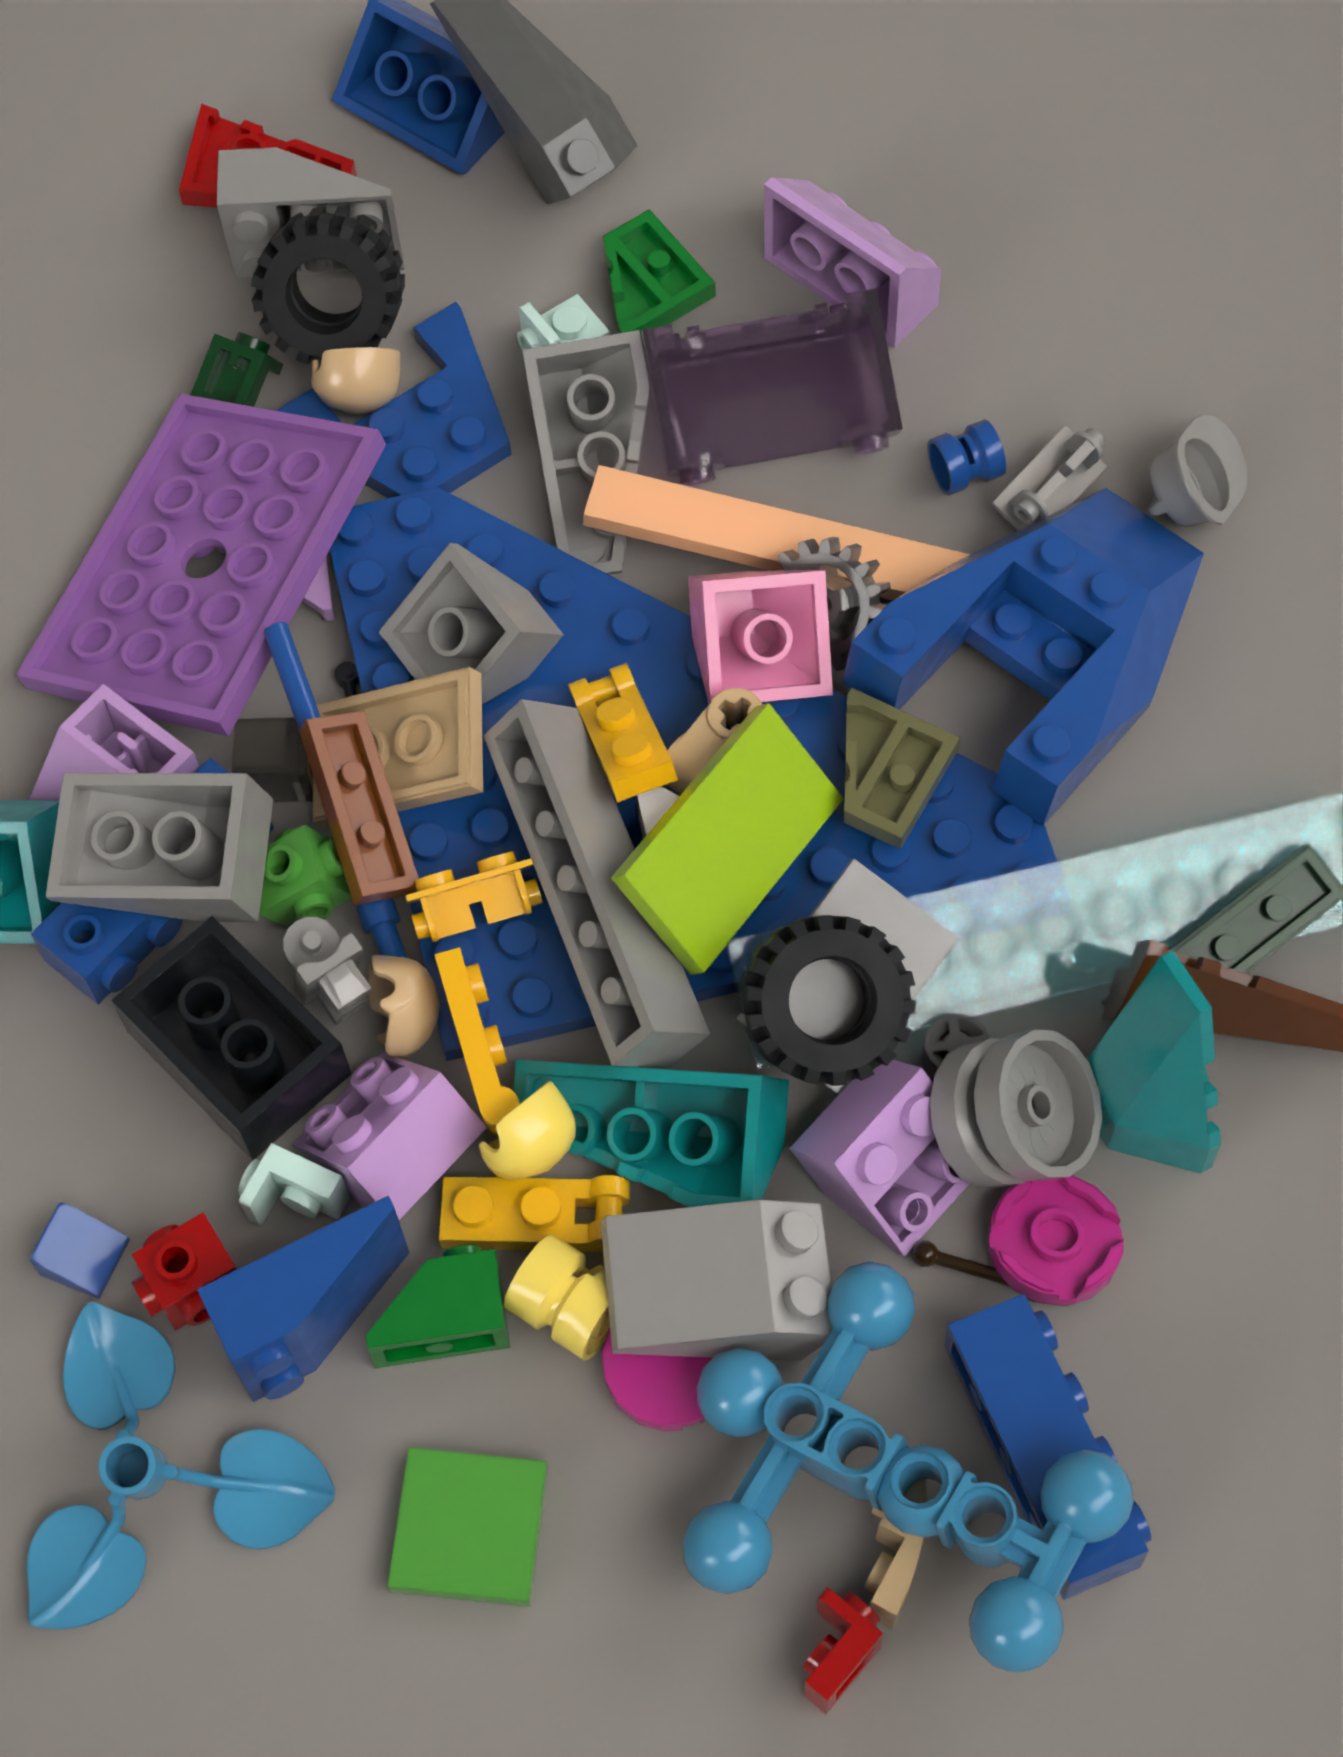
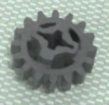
[769,537,891,671]

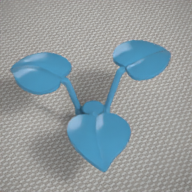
[26,1302,336,1629]

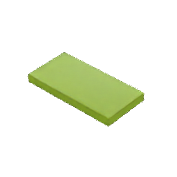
[611,703,844,975]

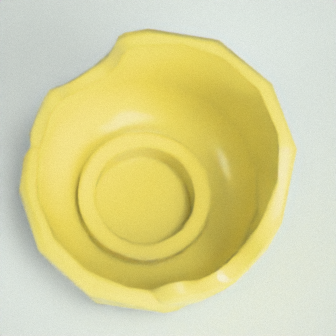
[479,1081,576,1180]

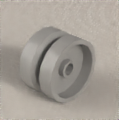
[930,1030,1102,1188]

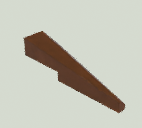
[1102,939,1343,1052]

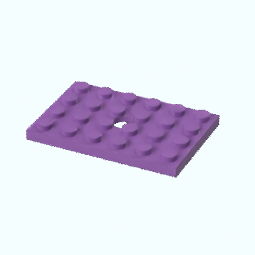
[16,394,386,736]

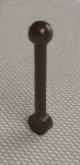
[912,1241,1035,1302]

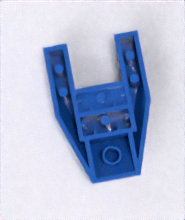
[842,488,1204,826]

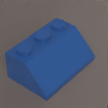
[331,0,505,174]

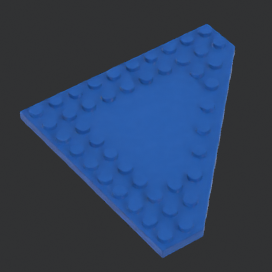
[330,487,1071,1061]

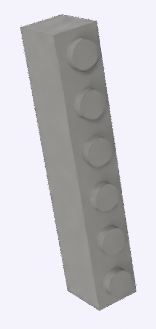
[483,699,710,1068]

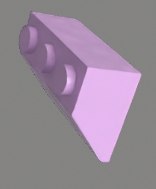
[764,177,942,347]

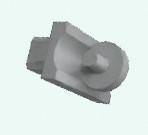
[283,917,372,1025]

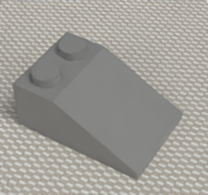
[46,773,273,922]
[600,1200,833,1361]

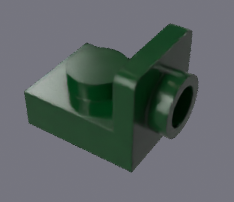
[190,332,284,407]

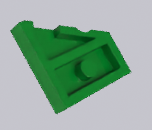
[603,209,716,340]

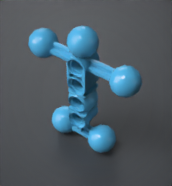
[683,1261,1134,1673]

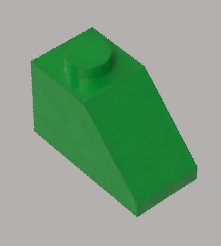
[366,1245,510,1369]

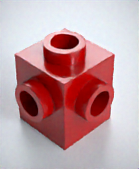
[131,1212,237,1331]

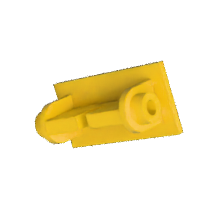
[405,851,543,943]

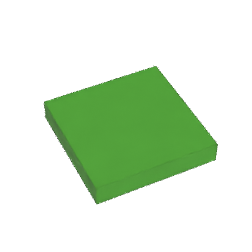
[387,1447,548,1607]

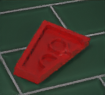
[179,104,357,208]

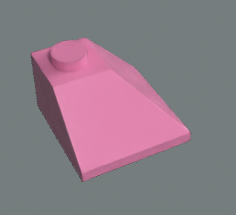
[688,570,833,704]

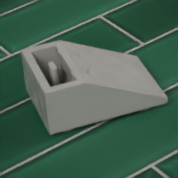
[217,147,404,278]

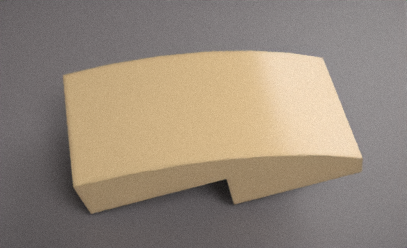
[863,1479,927,1630]

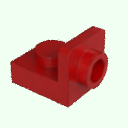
[803,1587,883,1714]

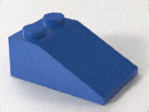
[197,1196,410,1402]

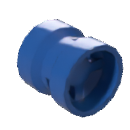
[927,419,1006,495]

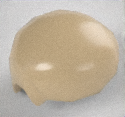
[311,347,401,414]
[369,955,440,1058]

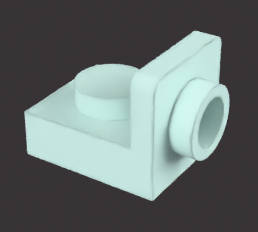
[517,294,610,350]
[238,1143,351,1226]

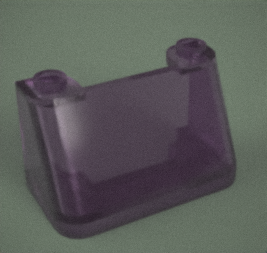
[641,288,903,486]

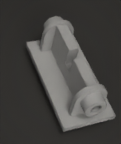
[991,425,1107,531]

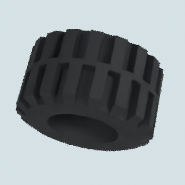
[251,206,405,365]
[739,915,917,1086]

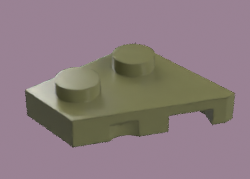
[844,687,960,850]

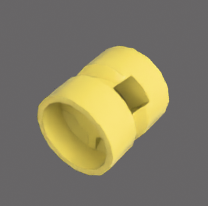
[504,1234,610,1361]

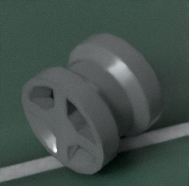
[922,1013,990,1082]

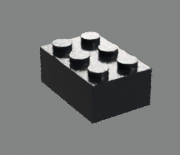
[112,916,352,1160]

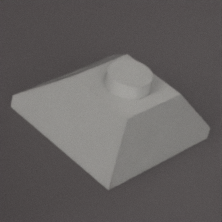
[379,543,564,704]

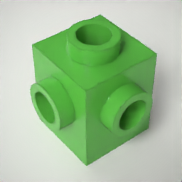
[259,825,352,928]

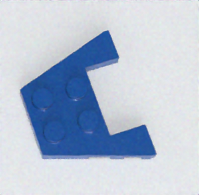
[275,302,512,498]

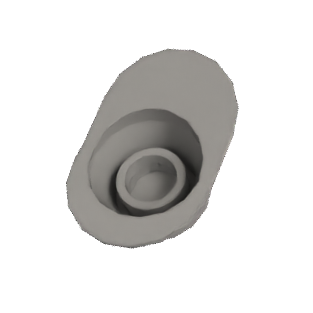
[1147,414,1247,527]

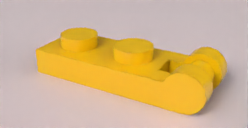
[568,663,678,803]
[434,947,520,1137]
[439,1175,630,1252]

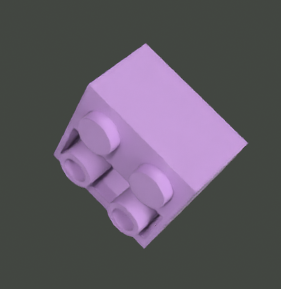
[29,684,199,800]
[292,1052,487,1220]
[789,1060,970,1256]

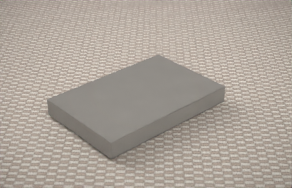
[734,859,960,1095]

